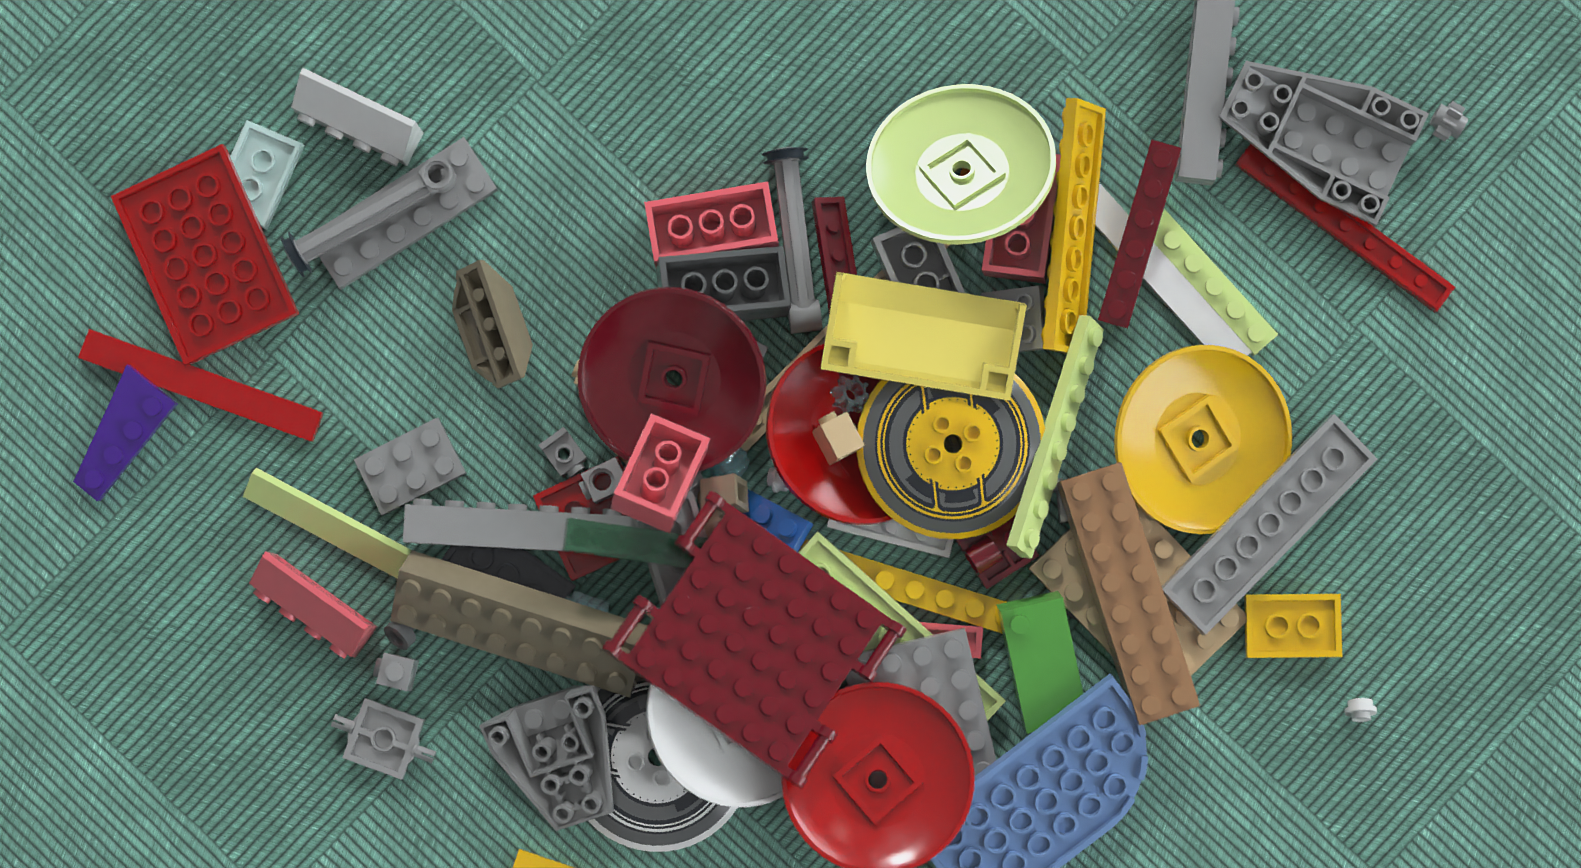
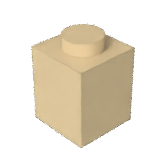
[812,412,865,465]

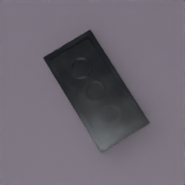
[441,545,576,599]

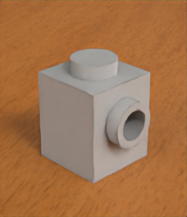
[373,653,419,691]

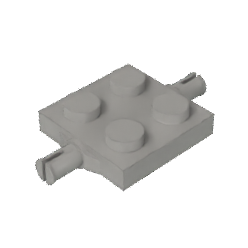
[331,698,436,780]

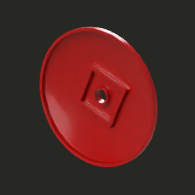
[766,343,893,525]
[781,682,975,868]

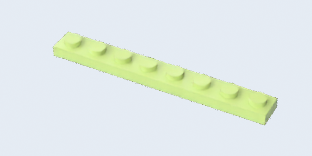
[1006,315,1104,559]

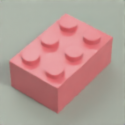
[611,414,710,534]

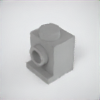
[539,427,588,478]

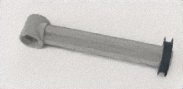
[762,147,822,334]
[280,158,456,277]

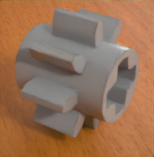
[1429,101,1468,141]

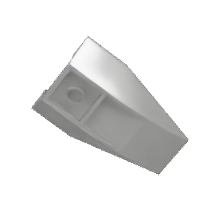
[1219,61,1429,226]

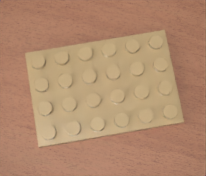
[1028,501,1246,675]

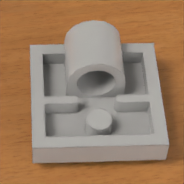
[981,286,1046,352]

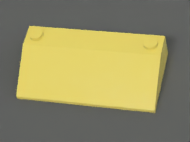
[821,272,1026,401]

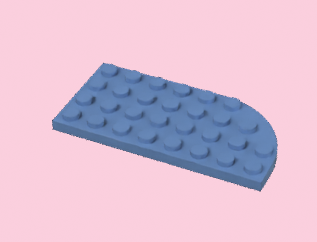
[931,674,1148,868]

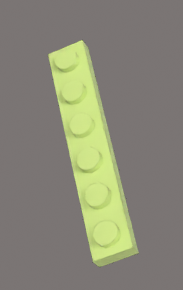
[1154,209,1278,356]

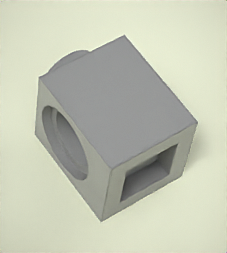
[579,457,623,504]

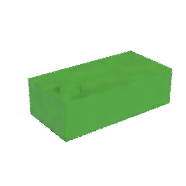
[996,591,1083,734]

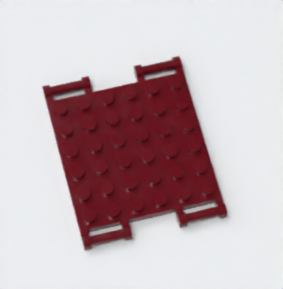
[602,491,907,789]

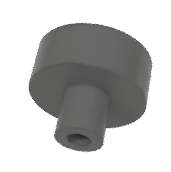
[384,621,416,650]

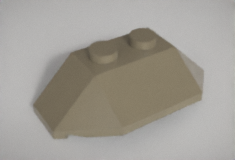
[452,259,533,389]

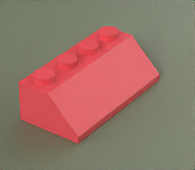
[249,551,377,659]

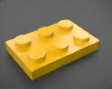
[1244,594,1342,658]

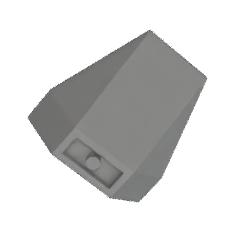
[480,685,614,831]

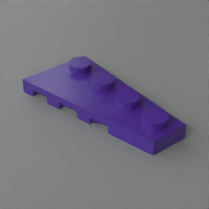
[73,365,178,501]

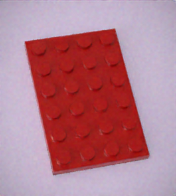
[111,144,299,366]

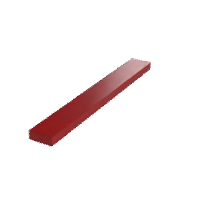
[1235,144,1455,313]
[78,329,324,442]

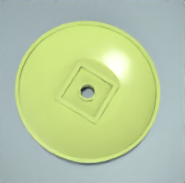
[866,84,1056,245]

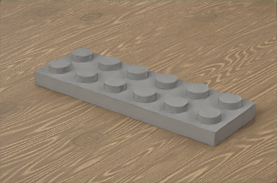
[319,137,498,290]

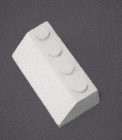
[291,68,423,167]

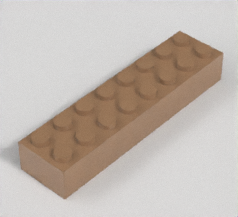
[1057,462,1200,725]

